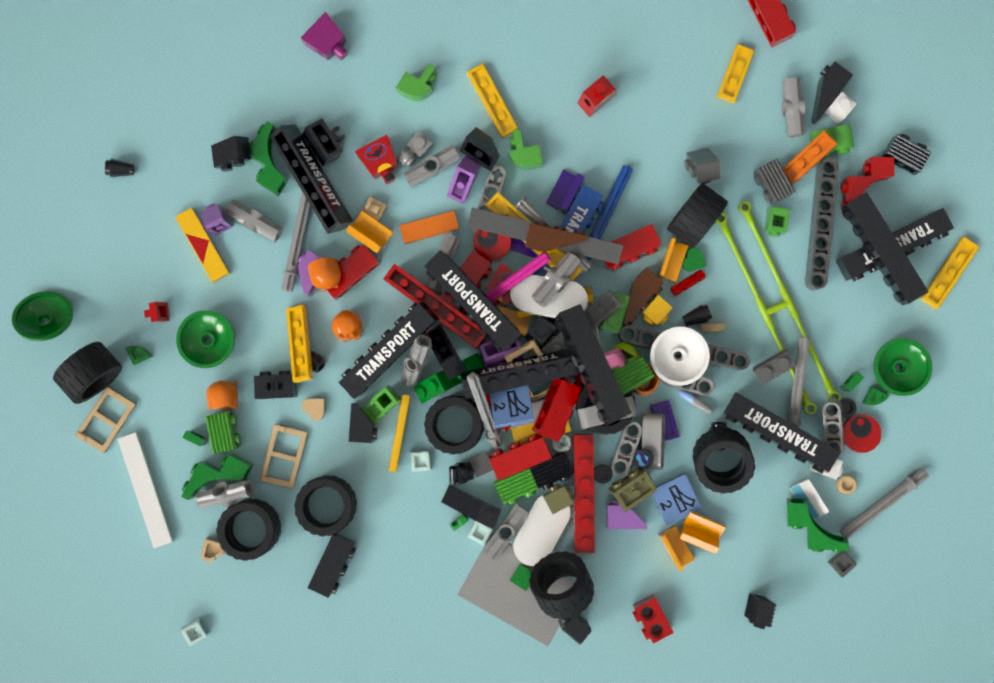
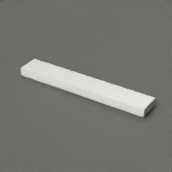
[118,432,174,548]

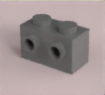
[684,148,721,184]

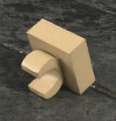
[363,197,387,222]

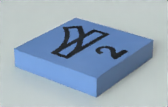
[490,385,534,429]
[652,474,702,526]

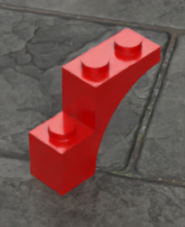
[840,157,895,211]

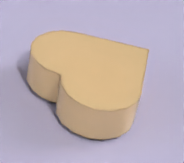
[700,322,726,332]
[302,399,325,421]
[201,538,225,562]

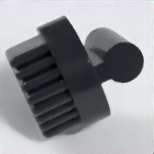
[449,462,474,484]

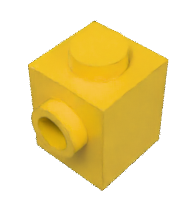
[641,295,673,326]

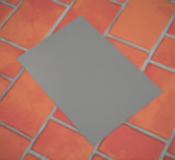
[457,534,575,646]

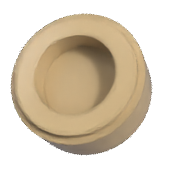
[836,475,857,495]

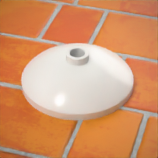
[650,327,710,386]

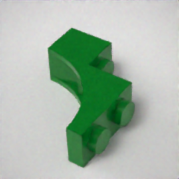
[249,121,288,197]
[413,353,485,403]
[181,454,254,500]
[787,498,849,553]

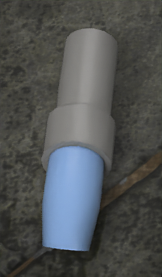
[679,390,713,414]

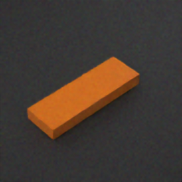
[783,130,838,185]
[399,211,459,244]

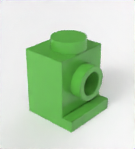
[764,206,790,237]

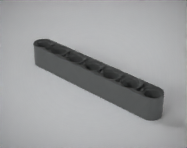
[805,158,839,291]
[618,325,750,370]

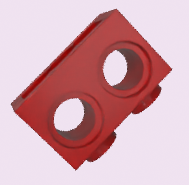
[632,595,674,644]

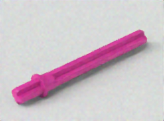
[463,252,551,318]

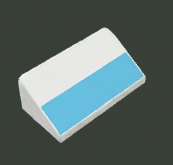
[789,478,829,519]

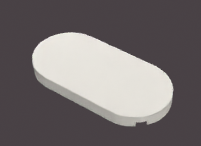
[510,275,588,318]
[513,493,570,566]

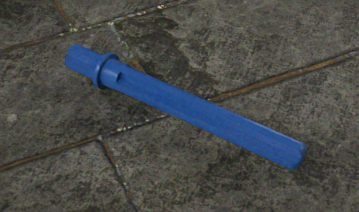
[584,165,633,261]

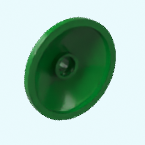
[12,291,73,341]
[176,310,235,368]
[873,338,932,396]

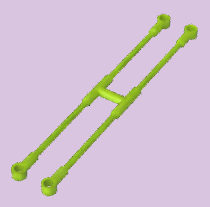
[715,201,841,414]

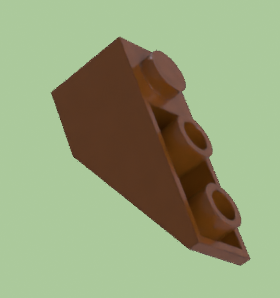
[525,221,588,252]
[622,267,664,327]

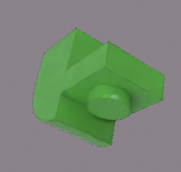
[396,64,437,101]
[509,129,543,170]
[362,385,402,424]

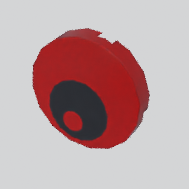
[473,230,511,261]
[843,415,882,453]

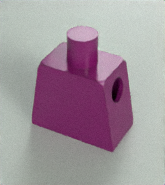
[301,12,348,60]

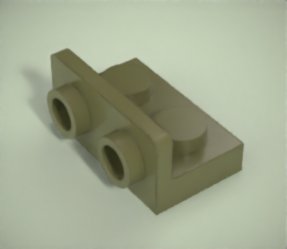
[608,468,657,512]

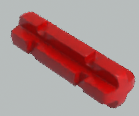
[670,270,706,296]

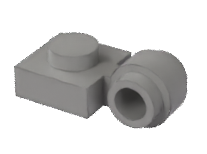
[397,131,433,167]

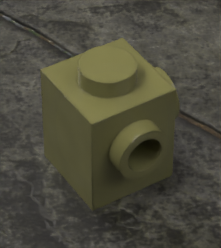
[543,484,574,514]

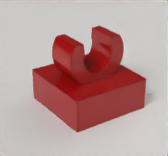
[144,302,169,322]

